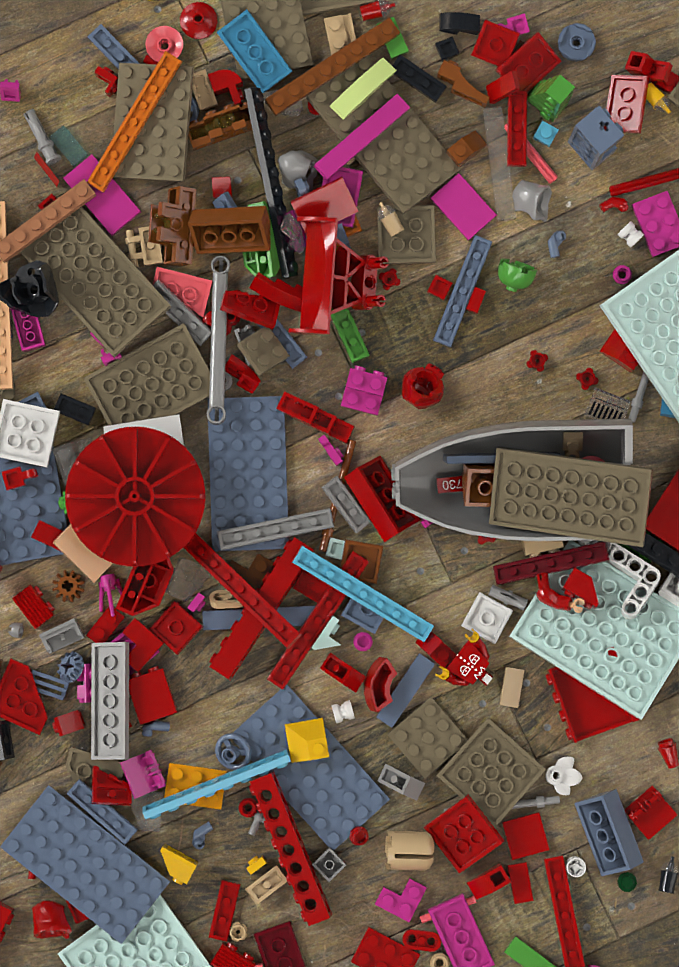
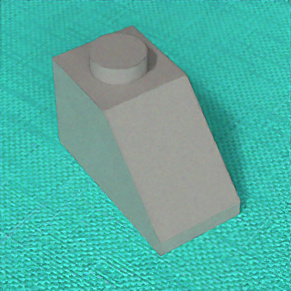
[378,764,425,800]

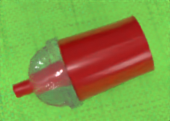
[360,0,396,21]

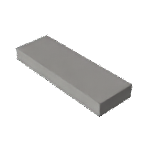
[321,476,371,533]

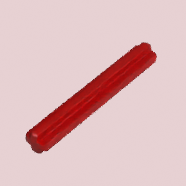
[609,168,679,196]

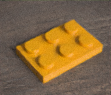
[164,763,227,810]

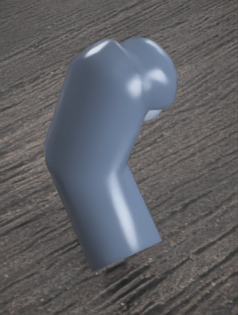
[142,721,170,737]
[192,821,213,850]

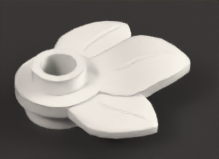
[545,757,583,795]

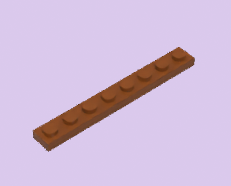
[265,17,400,116]

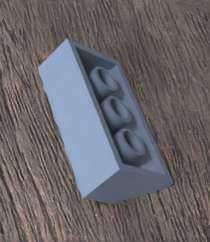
[574,789,644,877]

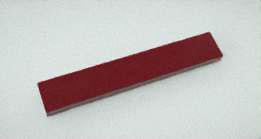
[493,541,610,585]

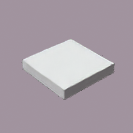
[461,592,513,644]

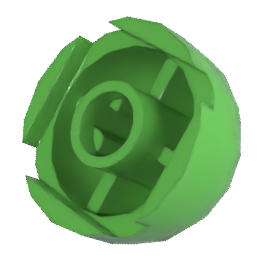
[498,258,537,292]

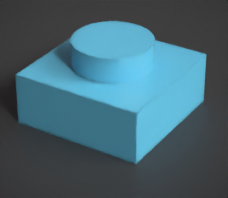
[533,121,559,147]

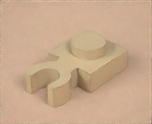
[563,432,583,458]

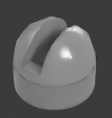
[8,622,24,638]

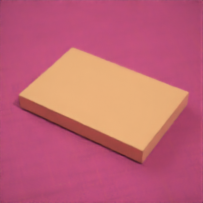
[53,524,112,583]

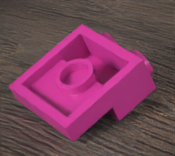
[341,366,387,416]

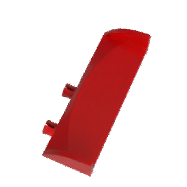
[288,217,389,335]

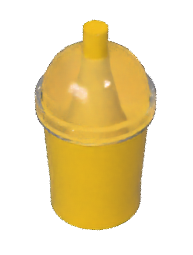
[646,82,671,114]

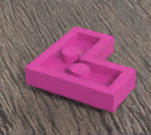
[375,878,427,922]

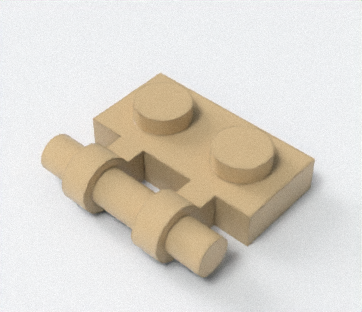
[125,226,163,268]

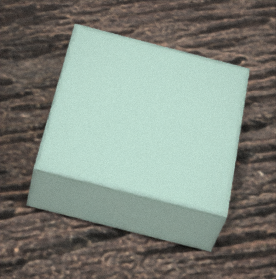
[325,537,345,560]

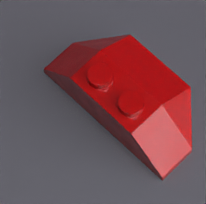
[115,558,174,616]

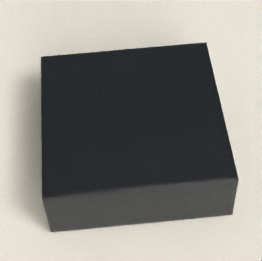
[435,36,460,62]

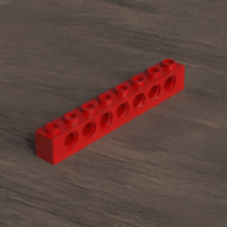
[249,770,332,926]

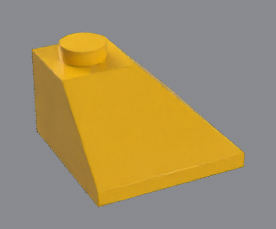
[285,718,329,763]
[160,844,199,885]

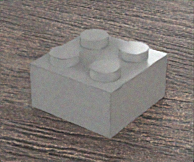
[312,847,347,882]

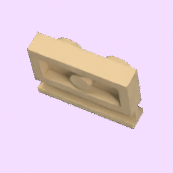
[324,13,356,55]

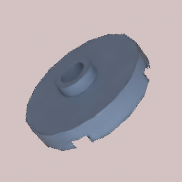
[558,23,596,62]

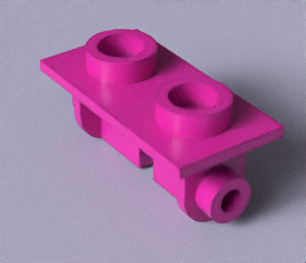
[77,664,91,703]

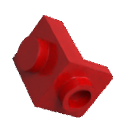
[94,66,118,97]

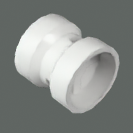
[617,221,644,248]
[331,700,355,724]
[565,856,586,877]

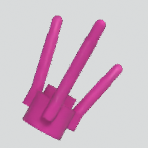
[98,574,123,617]

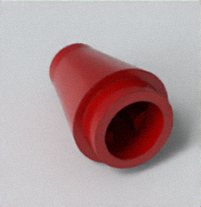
[657,738,679,769]

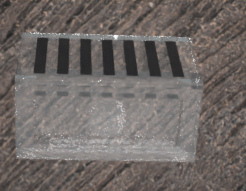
[584,387,630,419]

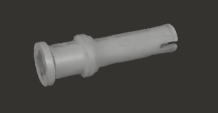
[23,109,61,166]

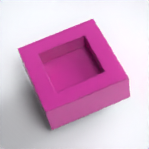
[187,593,206,613]

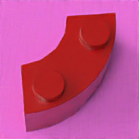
[364,657,397,712]

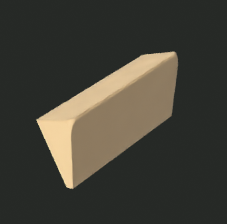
[499,667,524,708]

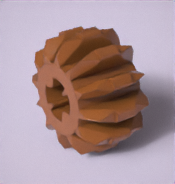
[52,570,85,602]

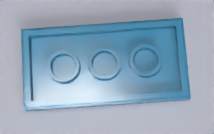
[217,9,293,93]

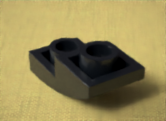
[439,12,480,35]

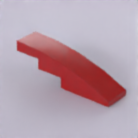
[249,272,303,312]
[276,391,355,444]

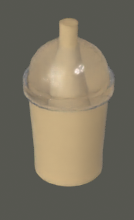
[378,202,404,237]

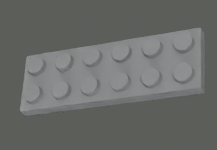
[91,642,129,760]

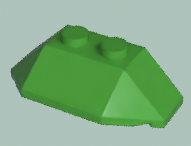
[243,201,280,278]

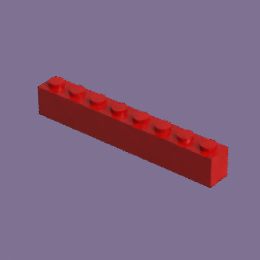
[209,537,315,681]

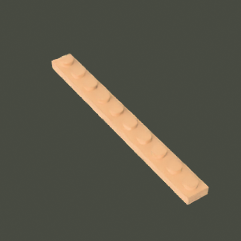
[0,201,13,390]

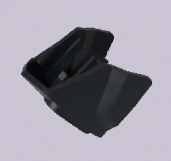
[0,260,59,317]

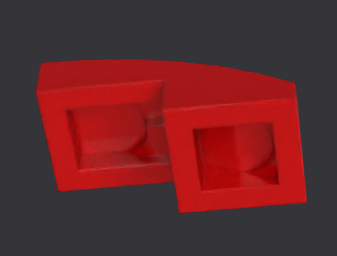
[225,354,261,394]

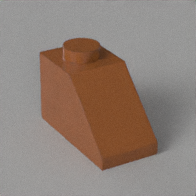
[446,130,487,167]

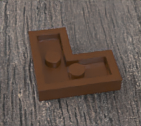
[229,554,273,590]

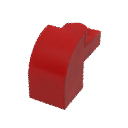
[625,51,673,83]
[208,69,244,107]

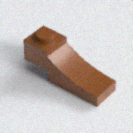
[437,60,489,108]

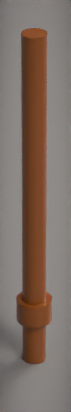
[319,440,356,552]

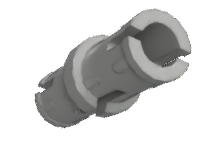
[488,584,528,611]

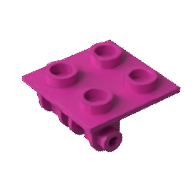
[120,750,166,799]

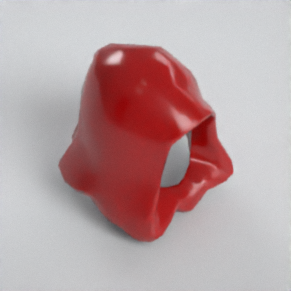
[32,900,72,939]

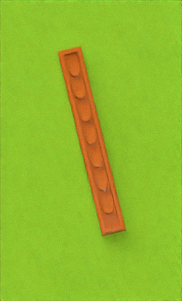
[87,51,183,193]

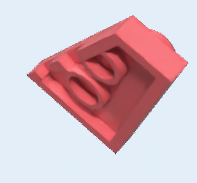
[153,267,213,317]

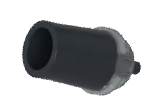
[658,856,679,894]

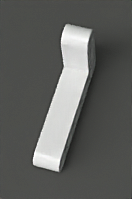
[577,540,660,620]

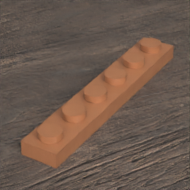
[0,179,96,264]

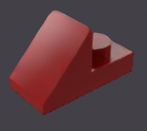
[415,631,456,668]

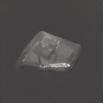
[165,556,213,601]

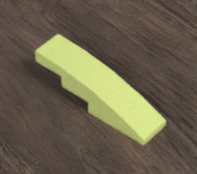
[330,58,397,120]

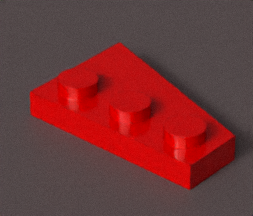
[219,291,280,330]

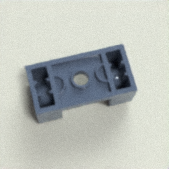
[568,106,624,171]

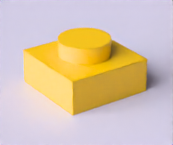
[246,855,267,875]

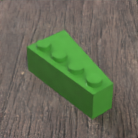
[527,75,575,122]

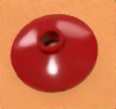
[180,2,218,40]

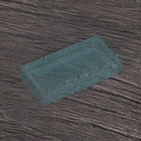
[49,125,88,167]

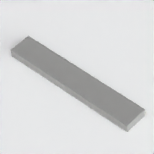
[217,508,334,551]

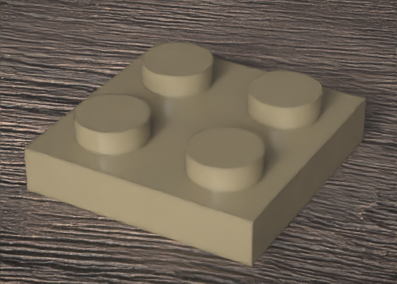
[237,327,290,376]

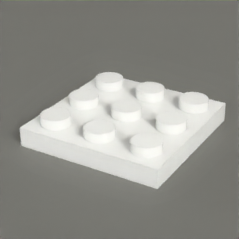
[0,399,60,468]

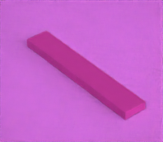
[314,94,410,181]

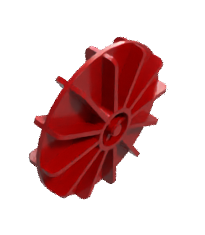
[65,426,206,567]

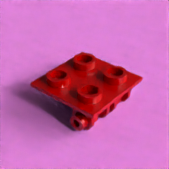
[624,785,677,840]

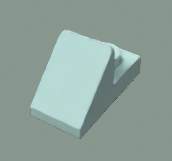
[312,616,341,650]

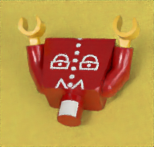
[435,628,493,686]

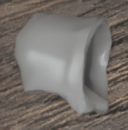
[278,150,319,192]
[512,180,552,222]

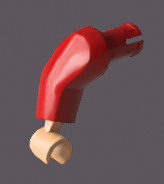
[536,572,585,613]

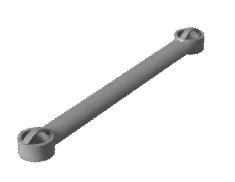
[207,256,230,425]

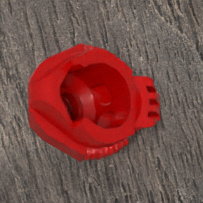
[402,363,444,409]

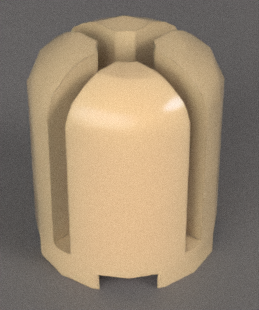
[385,830,434,871]

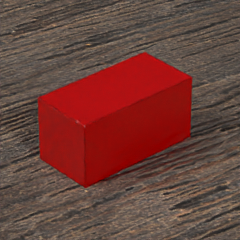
[466,287,486,315]

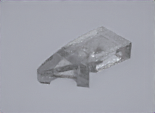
[280,213,304,254]

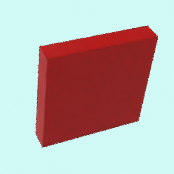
[471,20,520,66]
[149,601,204,655]
[502,812,550,860]

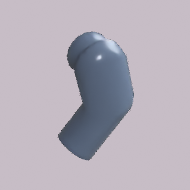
[548,231,566,258]

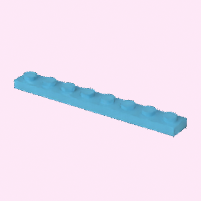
[292,546,434,642]
[142,749,291,819]

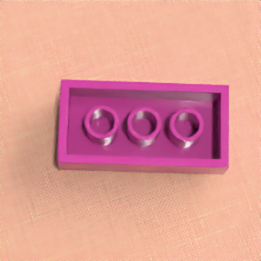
[11,308,46,352]

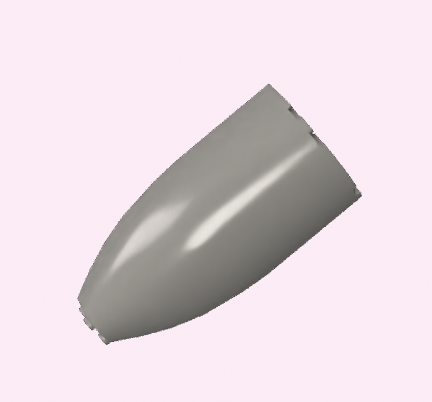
[391,419,633,541]

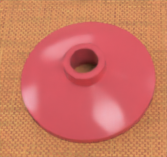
[145,26,183,62]

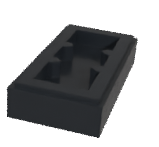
[54,393,97,426]

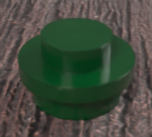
[617,872,637,892]

